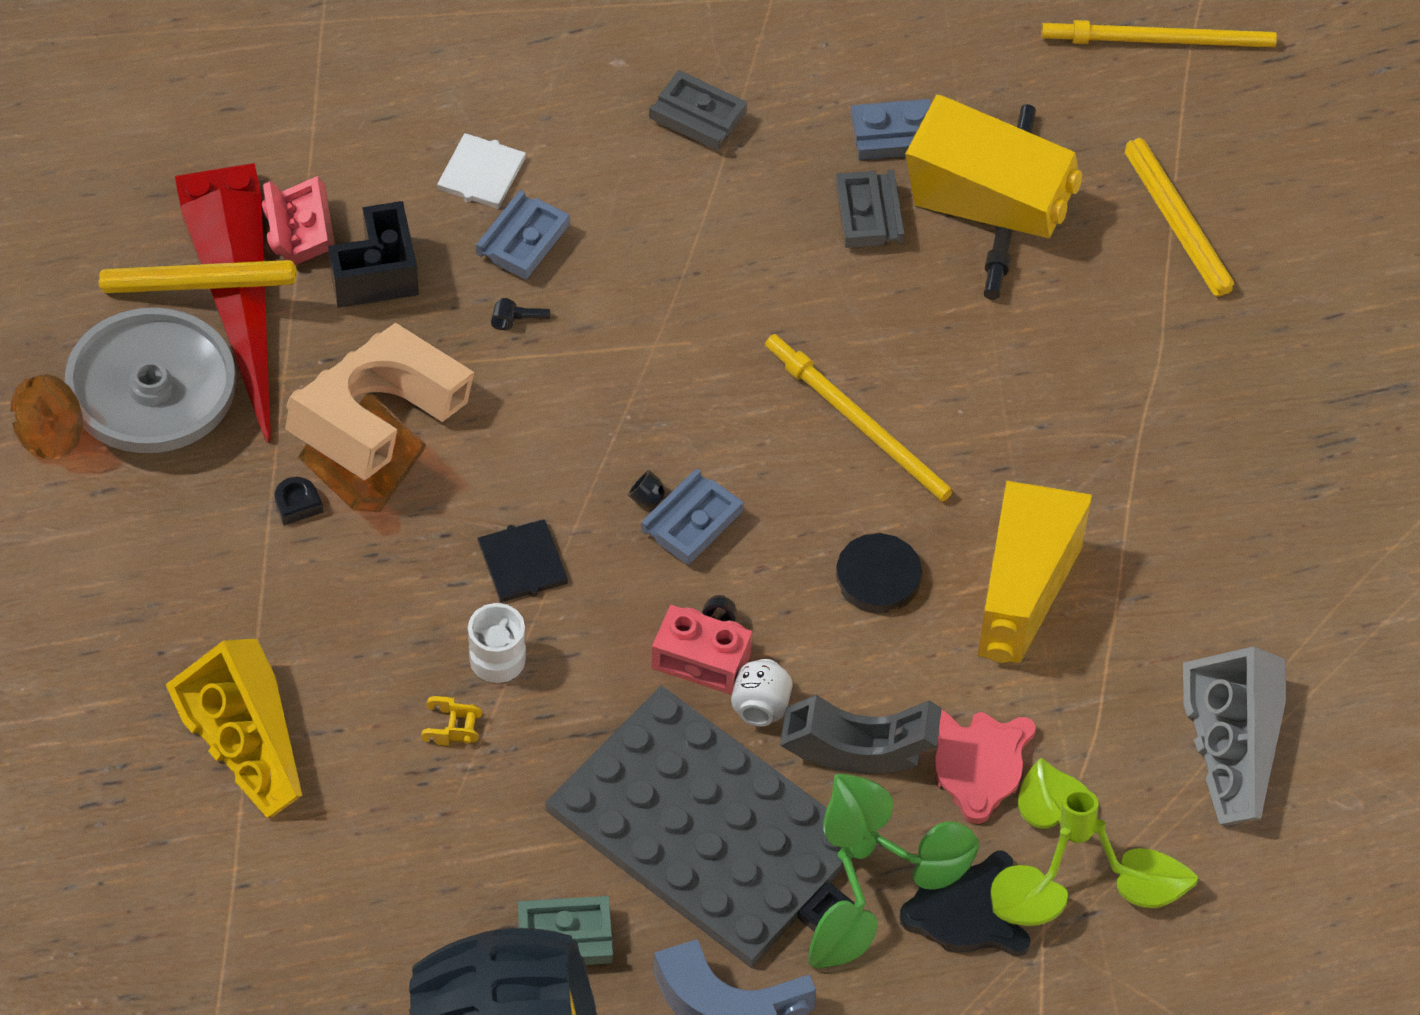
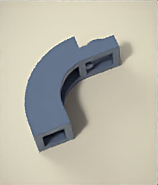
[654,939,816,1015]

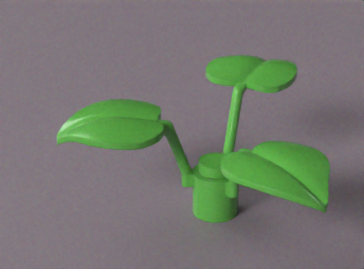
[808,774,980,969]

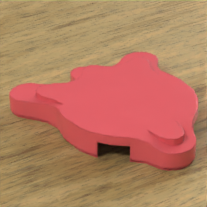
[934,710,1036,824]

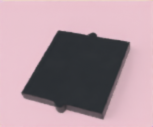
[477,519,568,602]

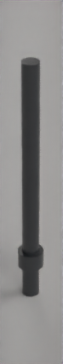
[984,104,1036,300]

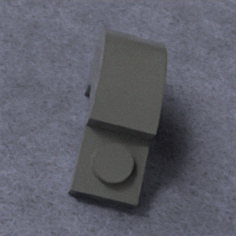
[780,695,942,774]

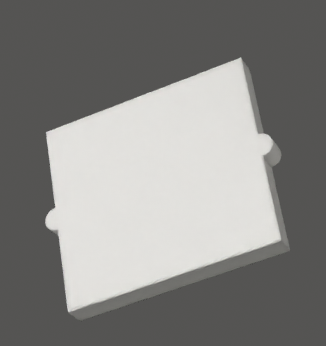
[437,133,526,209]

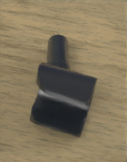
[491,298,550,330]

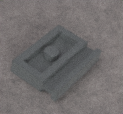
[649,70,747,151]
[835,170,904,248]

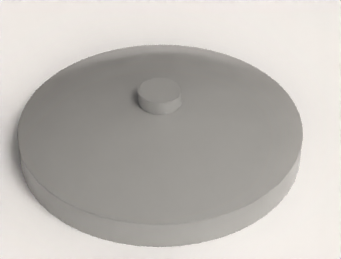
[65,308,236,453]

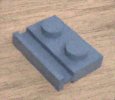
[850,99,931,160]
[476,190,570,280]
[641,468,744,565]

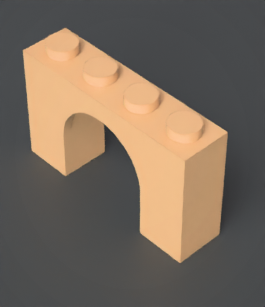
[285,323,474,481]

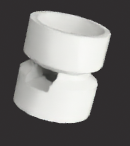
[468,603,526,683]

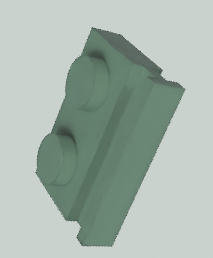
[518,896,613,965]

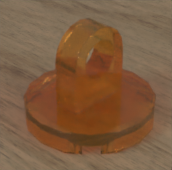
[10,374,84,459]

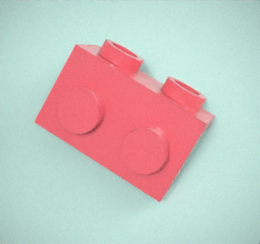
[262,176,335,266]

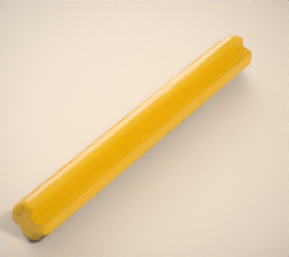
[1125,138,1234,297]
[98,260,297,293]

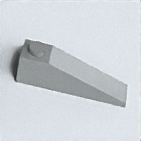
[1183,646,1286,826]

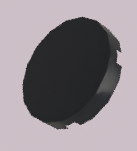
[836,533,922,613]

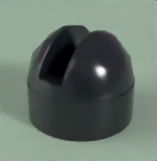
[627,470,665,507]
[702,595,737,622]

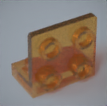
[298,394,426,512]

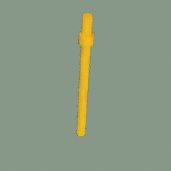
[1041,20,1277,48]
[765,334,953,502]

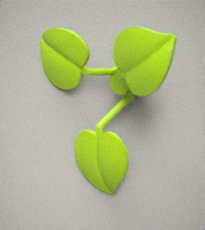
[991,758,1198,926]

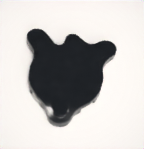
[899,850,1031,956]

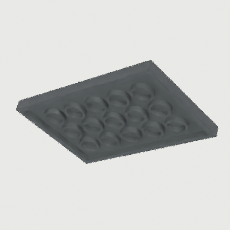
[545,685,854,968]

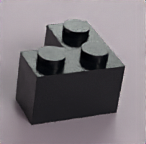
[328,201,419,308]

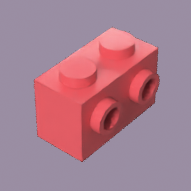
[651,604,753,695]

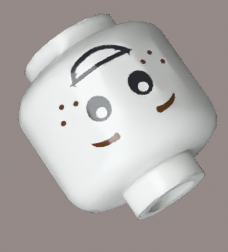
[731,659,793,727]

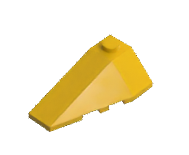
[165,638,302,818]

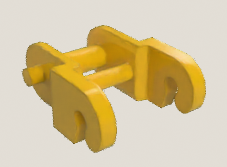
[421,696,483,746]

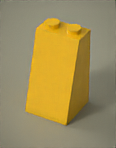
[905,94,1082,239]
[977,481,1092,663]

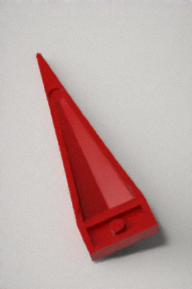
[175,163,271,443]

